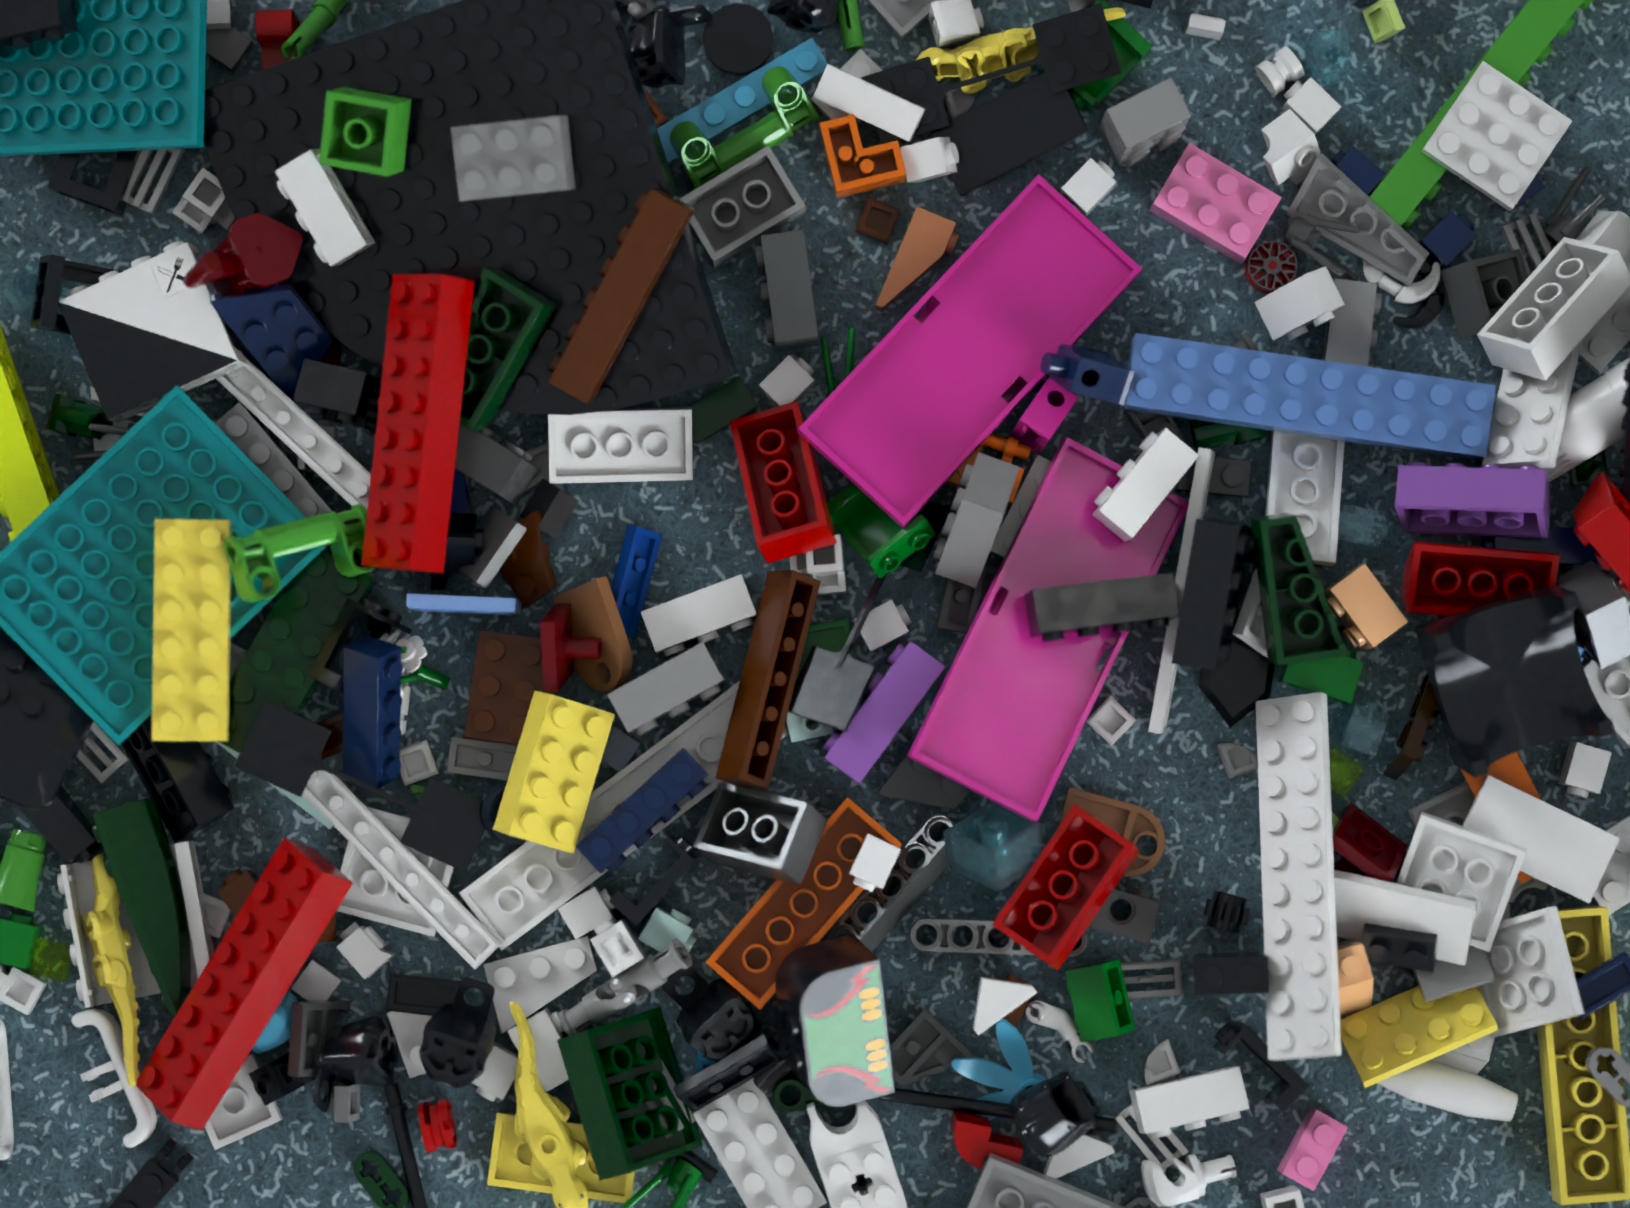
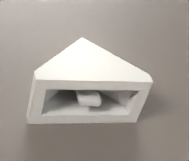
[973,977,1037,1036]
[1044,1133,1115,1179]

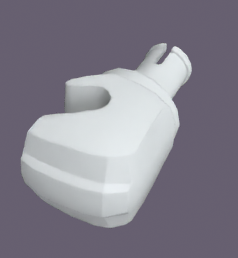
[1141,1154,1237,1207]

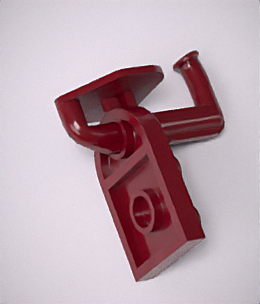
[183,213,303,296]

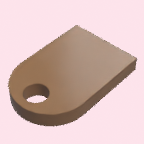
[552,576,633,691]
[1057,787,1165,877]

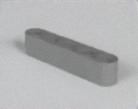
[909,918,1088,957]

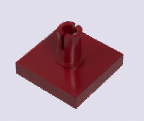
[540,603,602,692]
[1333,802,1408,882]

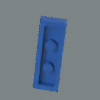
[611,524,663,638]

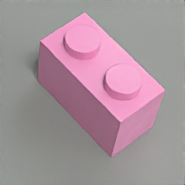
[1276,1106,1348,1191]

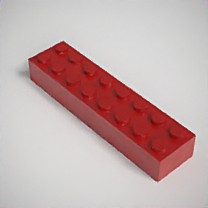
[362,274,475,573]
[136,837,353,1130]

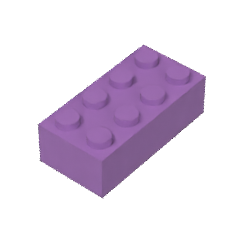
[1395,462,1551,538]
[822,641,946,784]

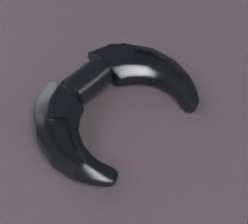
[1393,256,1444,329]

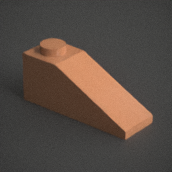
[875,207,959,312]

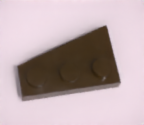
[1383,672,1439,780]

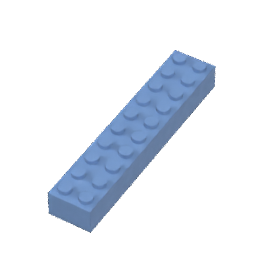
[1122,333,1496,461]

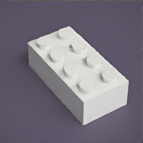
[1477,237,1630,381]

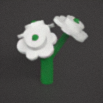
[377,629,450,698]

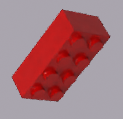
[729,401,837,563]

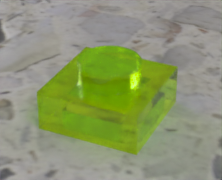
[1329,748,1364,798]

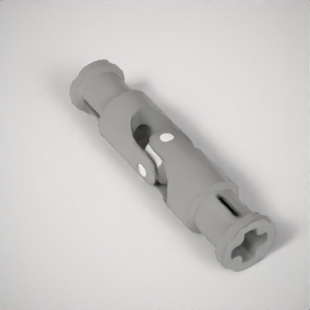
[558,939,692,1036]

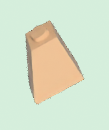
[1337,940,1374,1018]

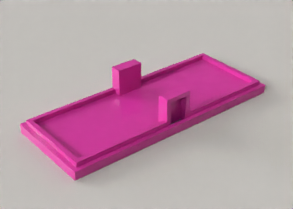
[796,174,1142,528]
[907,437,1189,823]

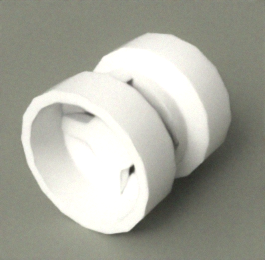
[1255,46,1305,96]

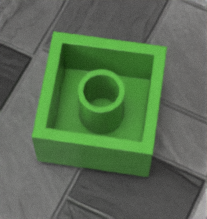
[319,87,411,176]

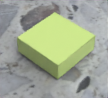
[1362,0,1405,43]

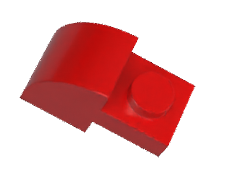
[950,1111,1024,1169]

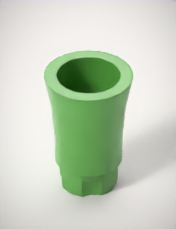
[0,829,47,912]

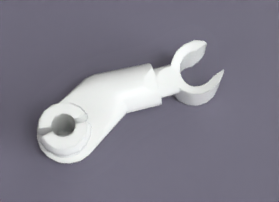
[1025,1000,1094,1063]

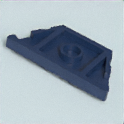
[210,283,332,400]

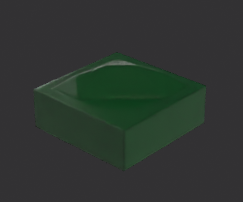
[1569,450,1609,487]

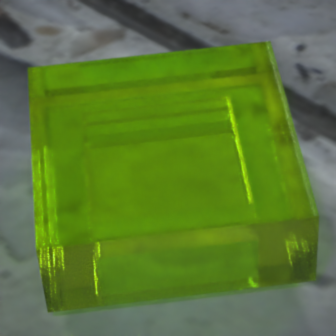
[30,938,71,981]

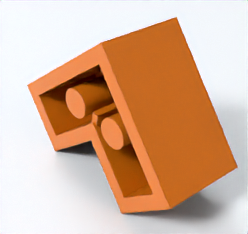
[819,114,906,199]

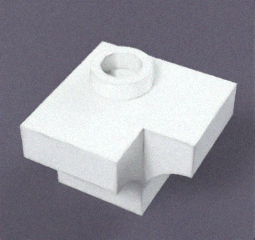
[1261,109,1321,185]
[172,167,235,234]
[790,534,847,595]

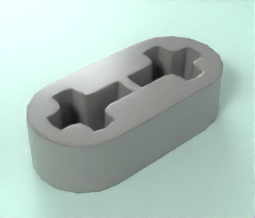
[1585,1046,1630,1107]

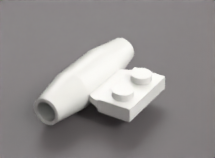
[1376,1034,1518,1122]

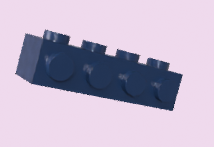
[343,635,402,789]
[575,748,709,873]

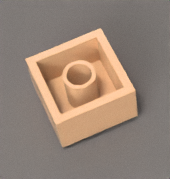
[1324,564,1408,651]

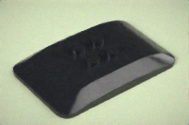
[0,626,93,810]

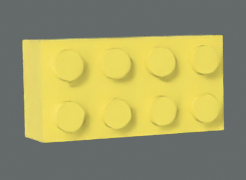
[493,690,615,853]

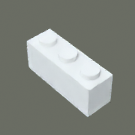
[275,149,376,267]
[1092,428,1199,542]
[641,574,757,657]
[1129,1066,1250,1139]

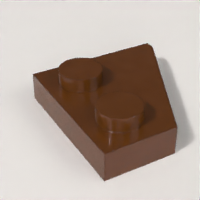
[499,510,557,608]

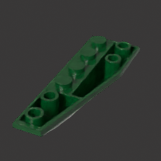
[92,798,191,1019]

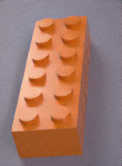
[705,797,902,1010]

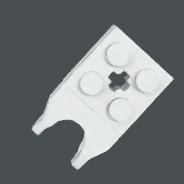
[806,1100,908,1208]

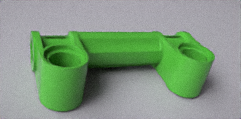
[670,66,820,189]
[224,504,375,603]

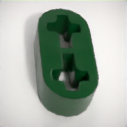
[353,1151,410,1208]

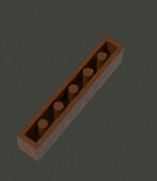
[548,188,695,404]
[715,570,821,789]

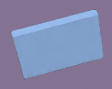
[406,594,522,616]

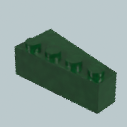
[459,267,557,431]
[1251,513,1349,665]

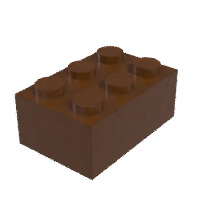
[464,630,547,745]

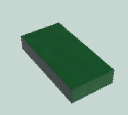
[689,376,758,444]

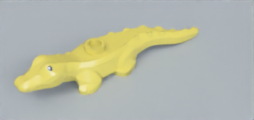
[914,7,1126,94]
[81,854,140,1087]
[509,1001,588,1208]

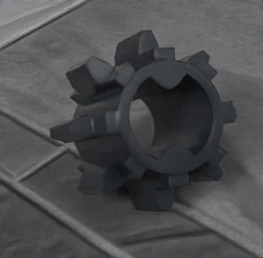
[1204,891,1250,933]

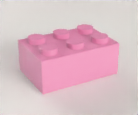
[1149,143,1282,265]

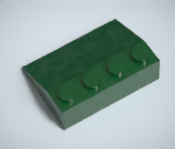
[557,1007,703,1181]

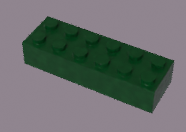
[218,550,376,753]

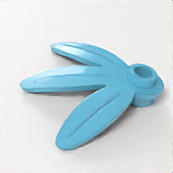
[951,1019,1047,1121]

